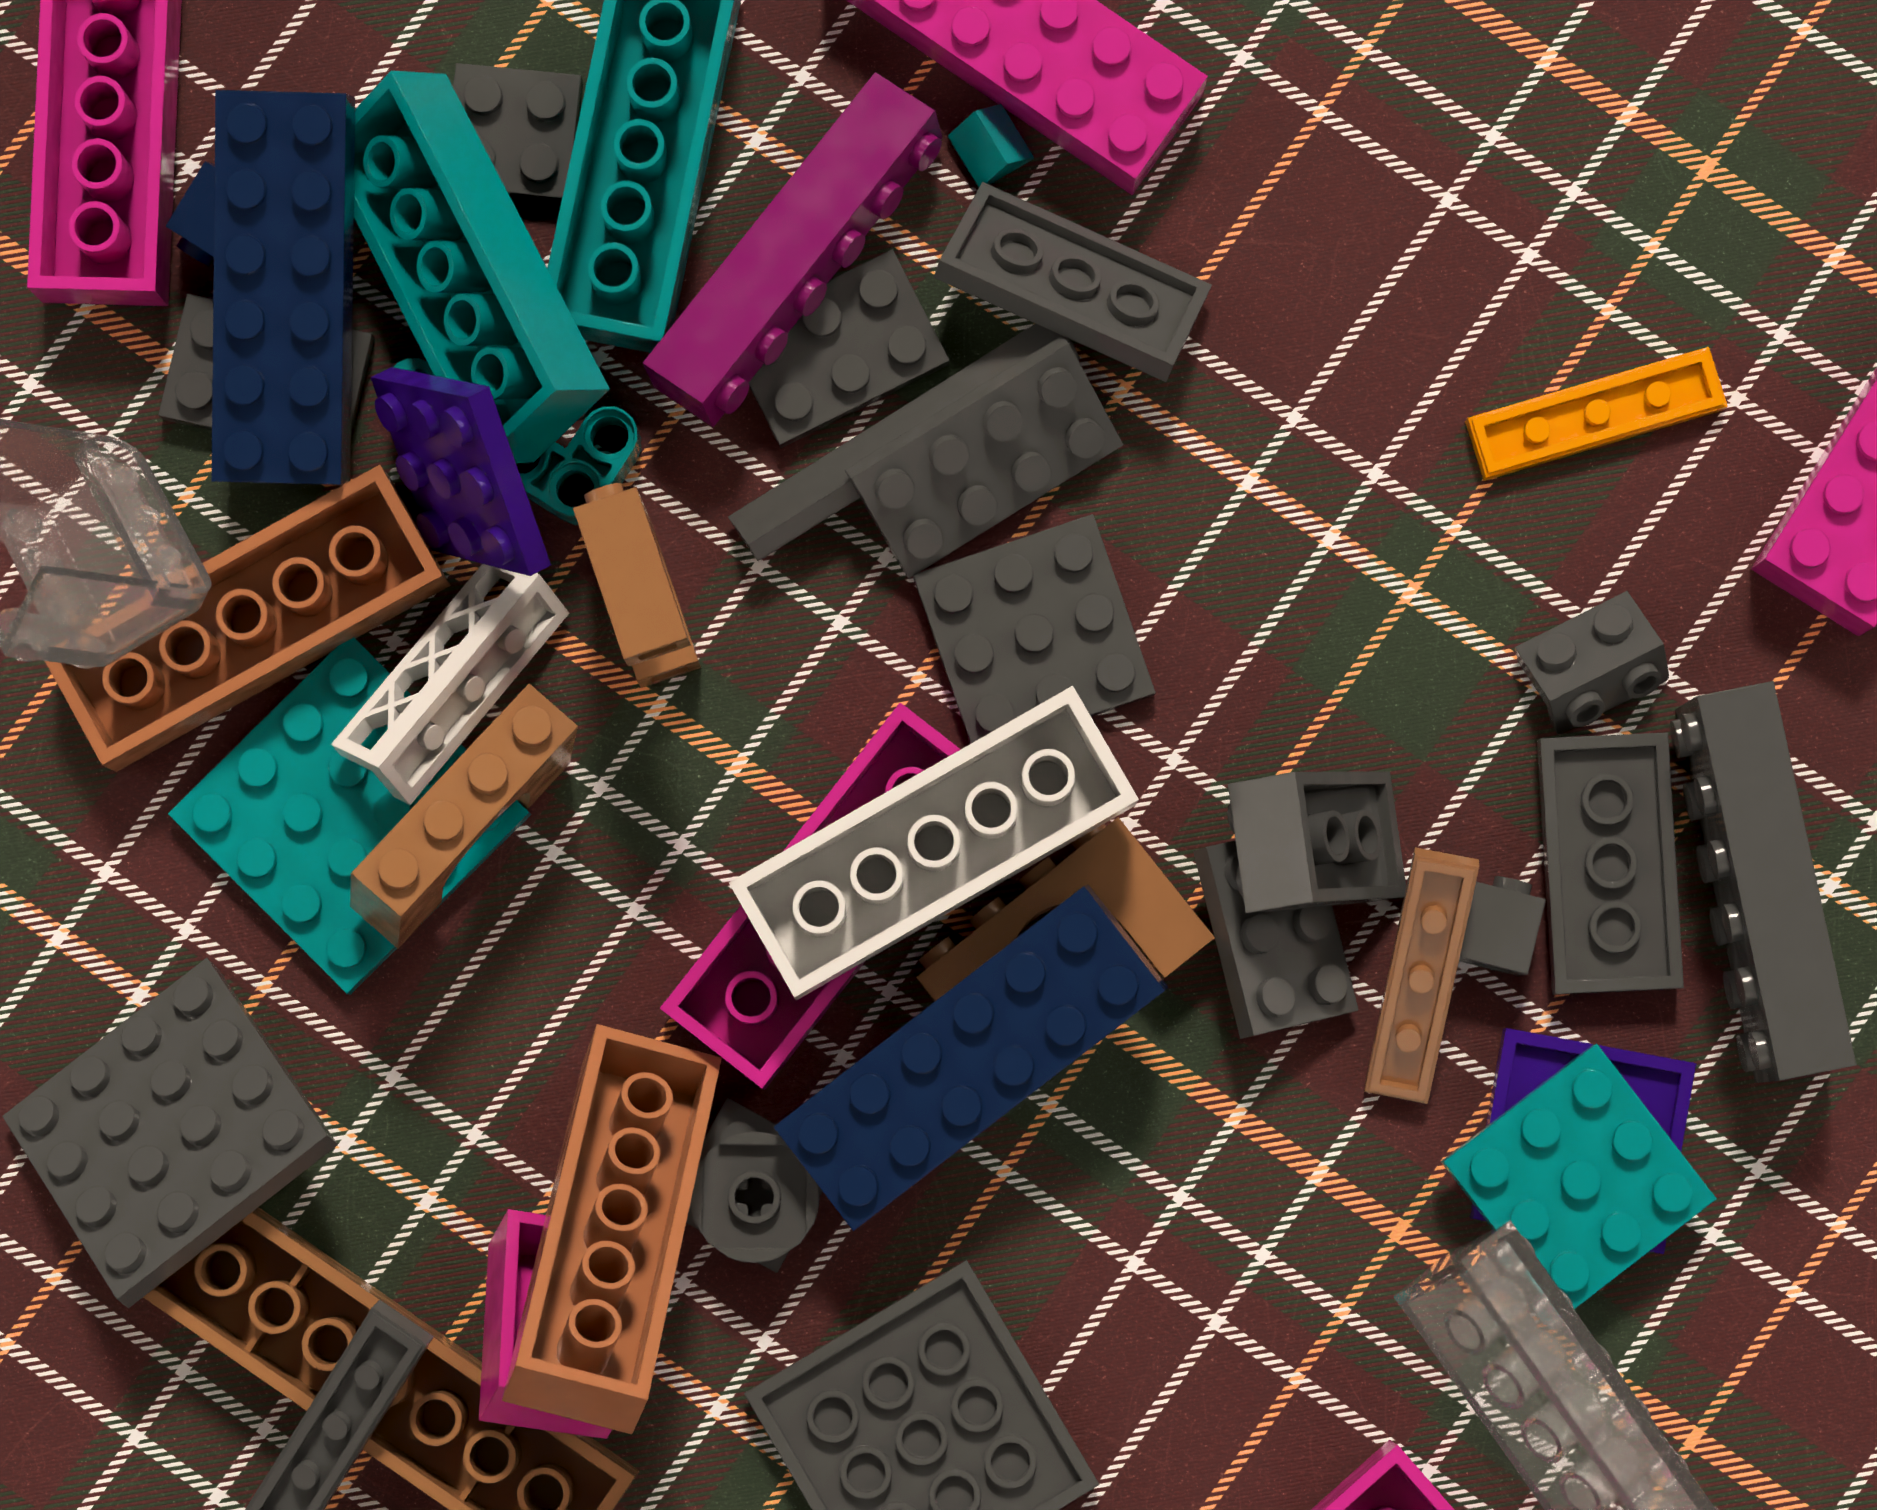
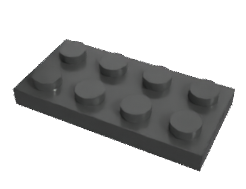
[933,182,1212,382]
[845,336,1123,578]
[1537,732,1684,995]

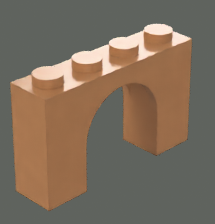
[573,483,701,688]
[350,684,578,949]
[916,817,1215,1002]

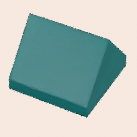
[948,104,1034,188]

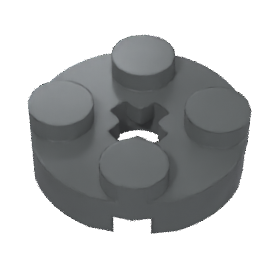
[690,1132,820,1263]

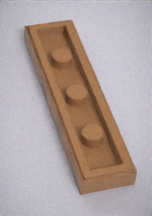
[1364,847,1479,1104]

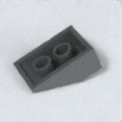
[1227,771,1406,913]

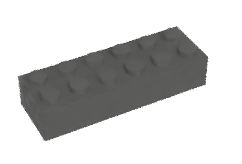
[1670,681,1857,1083]

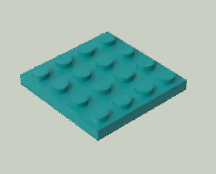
[168,637,532,995]

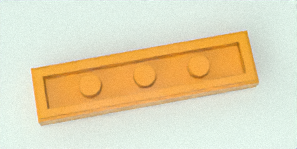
[1465,347,1728,481]

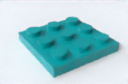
[1441,1044,1717,1318]

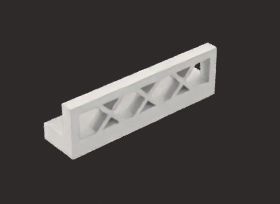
[331,564,569,805]

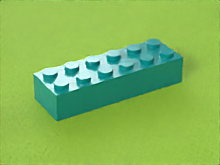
[547,0,741,353]
[354,71,610,463]

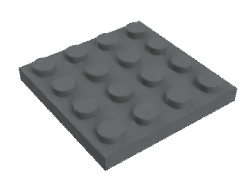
[2,958,338,1308]
[744,1260,1100,1510]

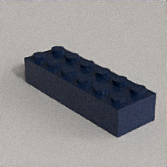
[211,90,355,485]
[774,885,1169,1231]

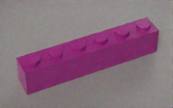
[643,72,943,427]

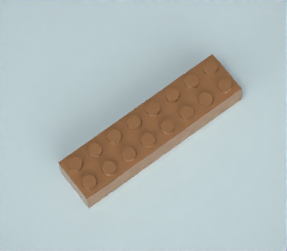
[143,1207,640,1510]

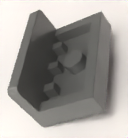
[1515,591,1669,734]

